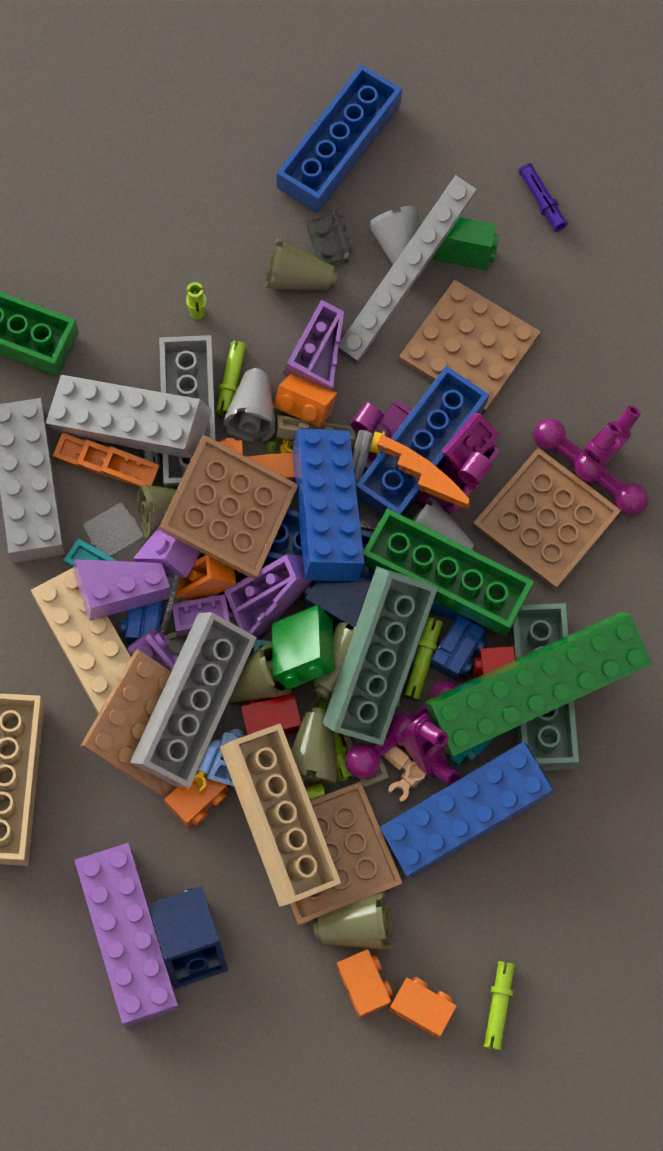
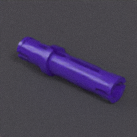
[518,163,568,232]

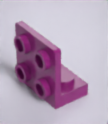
[441,412,500,472]

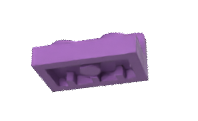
[172,594,230,637]
[127,628,179,671]

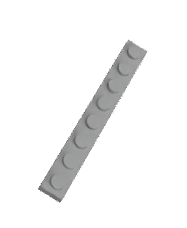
[339,175,478,362]

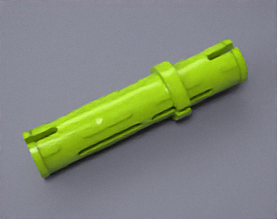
[215,341,247,417]
[403,618,443,700]
[483,961,516,1051]

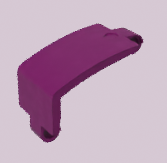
[350,401,500,515]

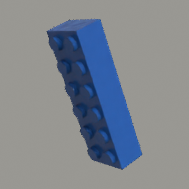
[277,64,402,213]
[356,366,489,516]
[292,429,364,581]
[380,742,556,878]

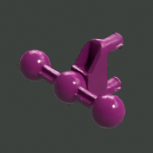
[533,405,649,516]
[346,680,461,786]

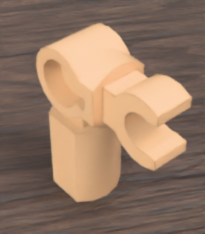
[382,745,426,804]

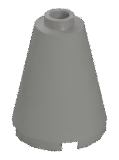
[369,206,421,276]
[223,368,276,442]
[412,497,475,552]

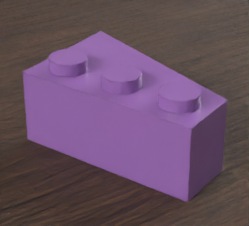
[283,300,344,390]
[133,527,201,578]
[224,554,313,640]
[73,559,170,621]

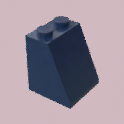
[304,580,371,631]
[148,886,228,989]

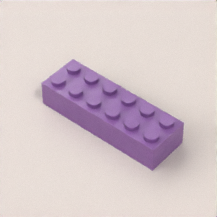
[74,843,179,1027]

